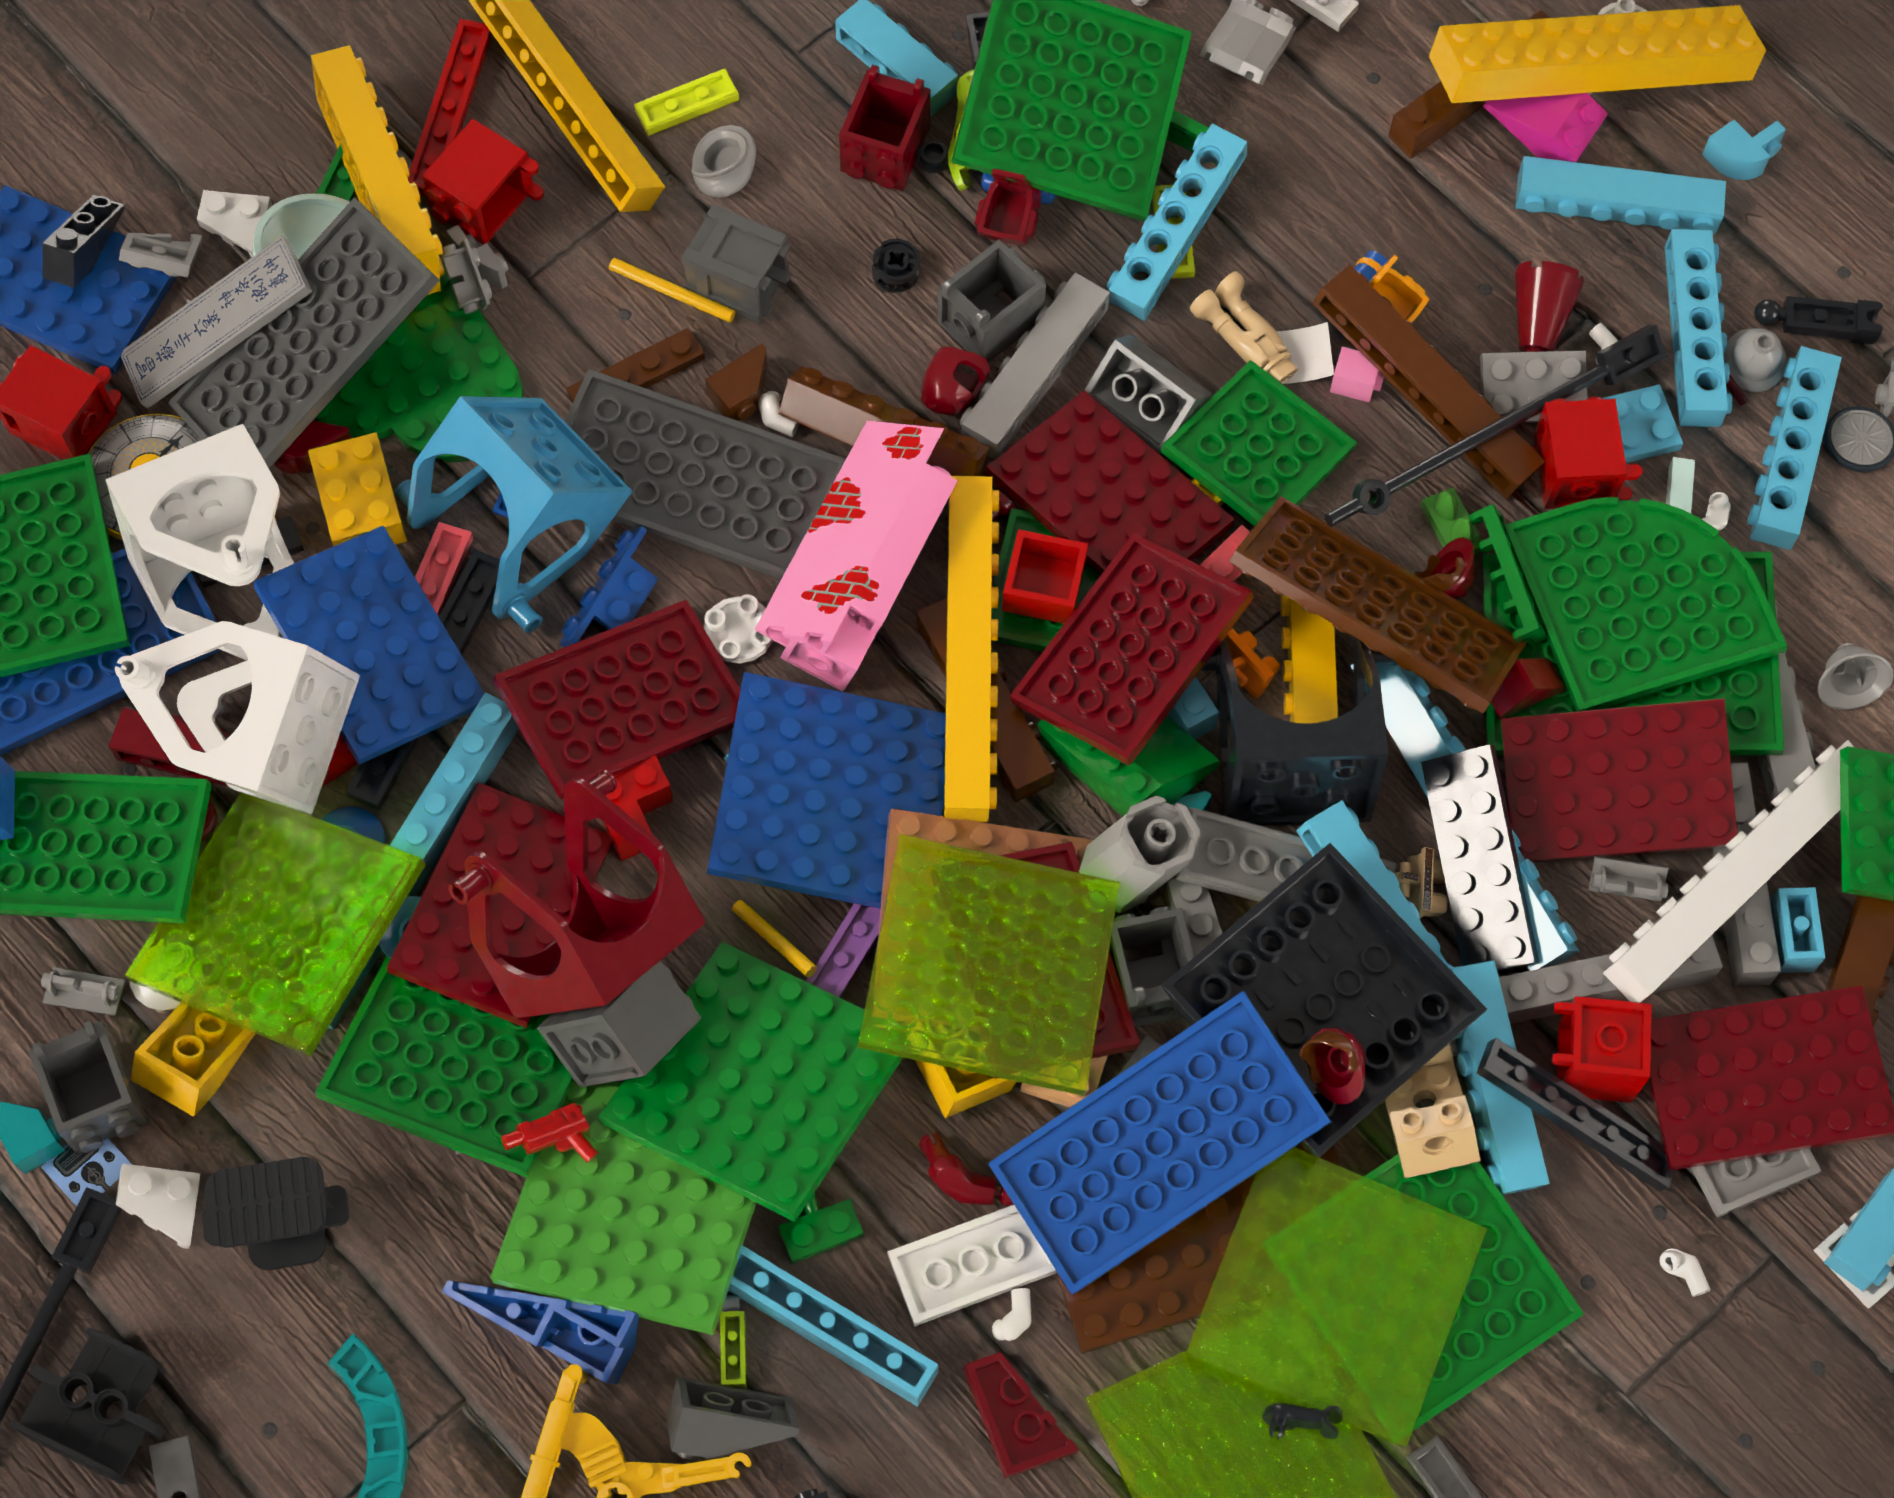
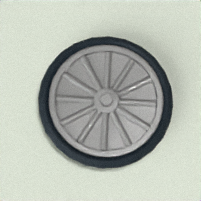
[1824,406,1894,472]

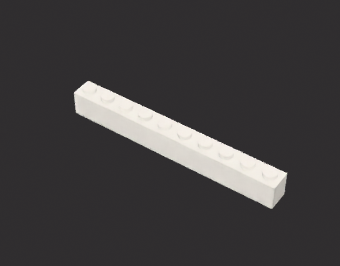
[1603,740,1854,1003]

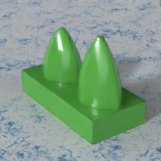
[1420,487,1483,555]

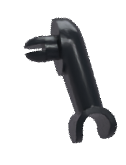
[1262,1402,1343,1440]

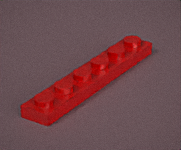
[407,19,492,196]

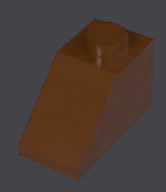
[705,343,767,421]

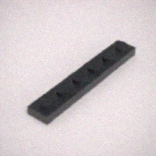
[1476,1038,1675,1192]

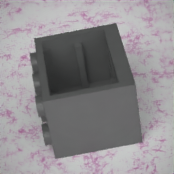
[537,960,701,1087]

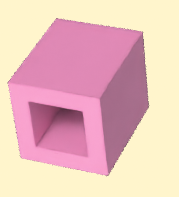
[1330,346,1384,403]

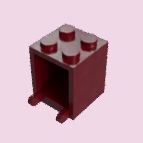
[839,64,931,191]

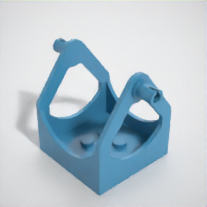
[394,396,633,634]

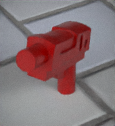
[501,1103,598,1163]

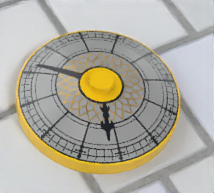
[88,414,202,541]

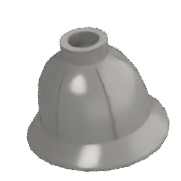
[1723,328,1787,393]
[1818,643,1894,710]

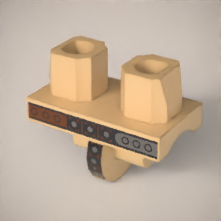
[1394,847,1447,918]

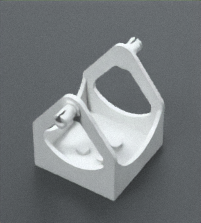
[106,424,294,661]
[115,621,360,814]

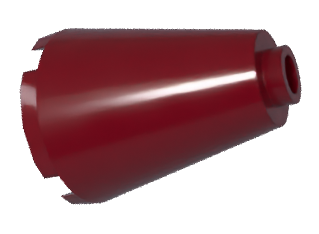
[1515,261,1584,352]

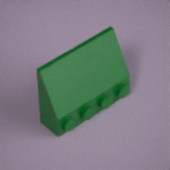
[1037,716,1221,817]

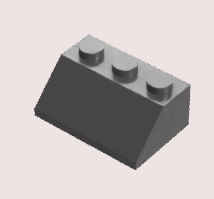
[1085,334,1212,456]

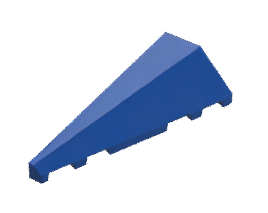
[442,1280,639,1384]

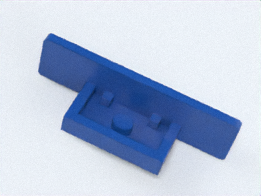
[559,526,658,647]

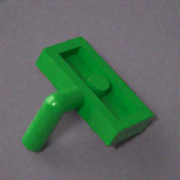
[778,1192,864,1265]

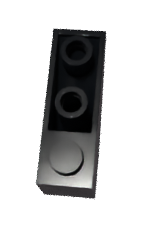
[42,195,125,288]

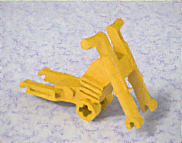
[521,1364,752,1498]

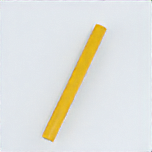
[609,257,736,323]

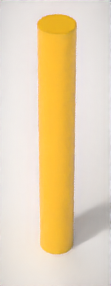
[732,900,817,978]

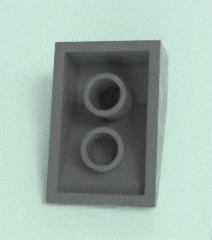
[666,1377,800,1460]

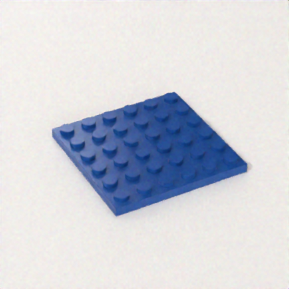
[706,672,946,909]

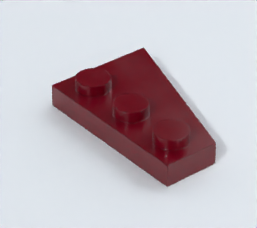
[963,1352,1079,1479]

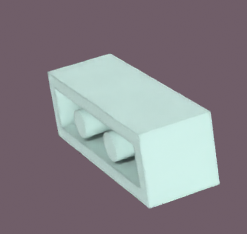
[1666,457,1695,514]

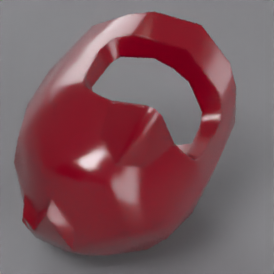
[920,347,990,416]

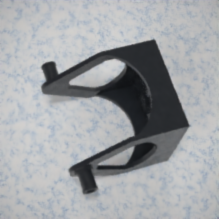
[1200,637,1397,826]

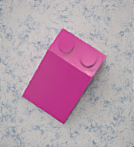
[1483,93,1609,162]

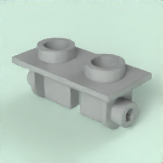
[441,238,492,314]
[1588,856,1669,901]
[41,967,126,1016]

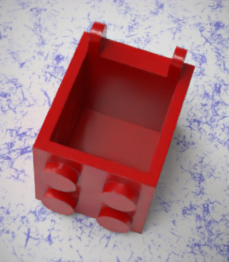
[422,119,544,245]
[0,345,123,460]
[1533,397,1643,510]
[1552,996,1652,1103]

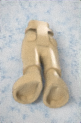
[1190,271,1298,384]

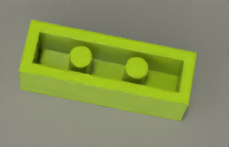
[720,1311,747,1389]

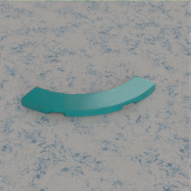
[327,1333,408,1498]

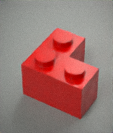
[602,755,673,861]

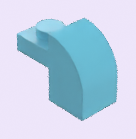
[1702,120,1786,180]

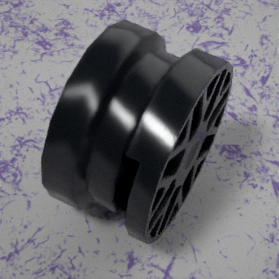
[872,239,920,293]

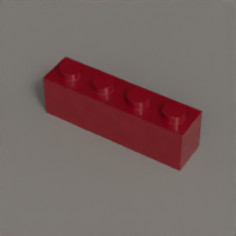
[108,707,233,787]

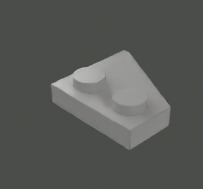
[119,233,202,278]

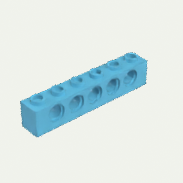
[1106,123,1247,321]
[1664,229,1732,427]
[1747,346,1842,550]

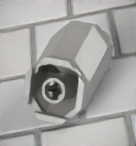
[1199,0,1296,86]
[1079,796,1201,913]

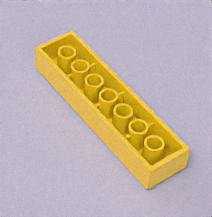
[311,45,445,295]

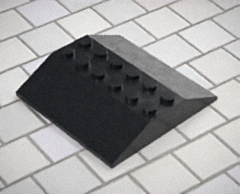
[1161,843,1487,1158]

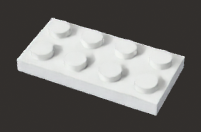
[887,1205,1057,1327]

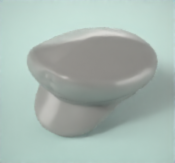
[691,125,756,198]

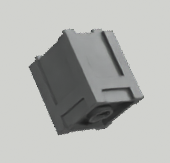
[681,204,792,324]

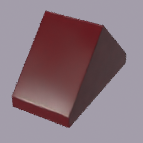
[1490,658,1565,720]

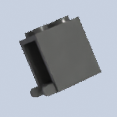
[937,240,1046,363]
[1106,907,1194,1028]
[28,1020,148,1153]

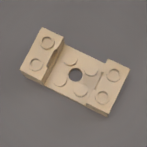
[1385,1043,1481,1178]

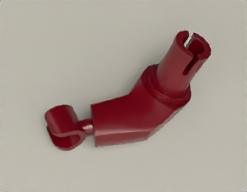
[919,1132,1014,1207]

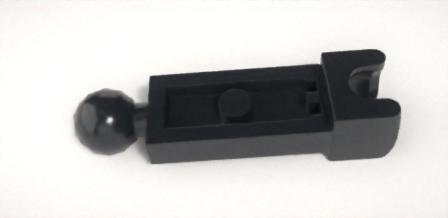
[1754,296,1883,345]

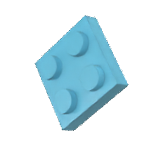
[1603,384,1683,463]

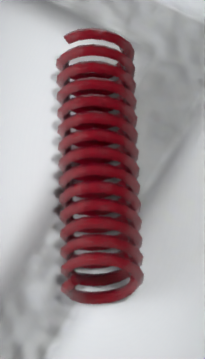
[1726,374,1748,406]

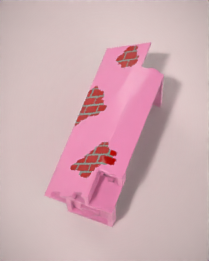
[754,421,958,692]

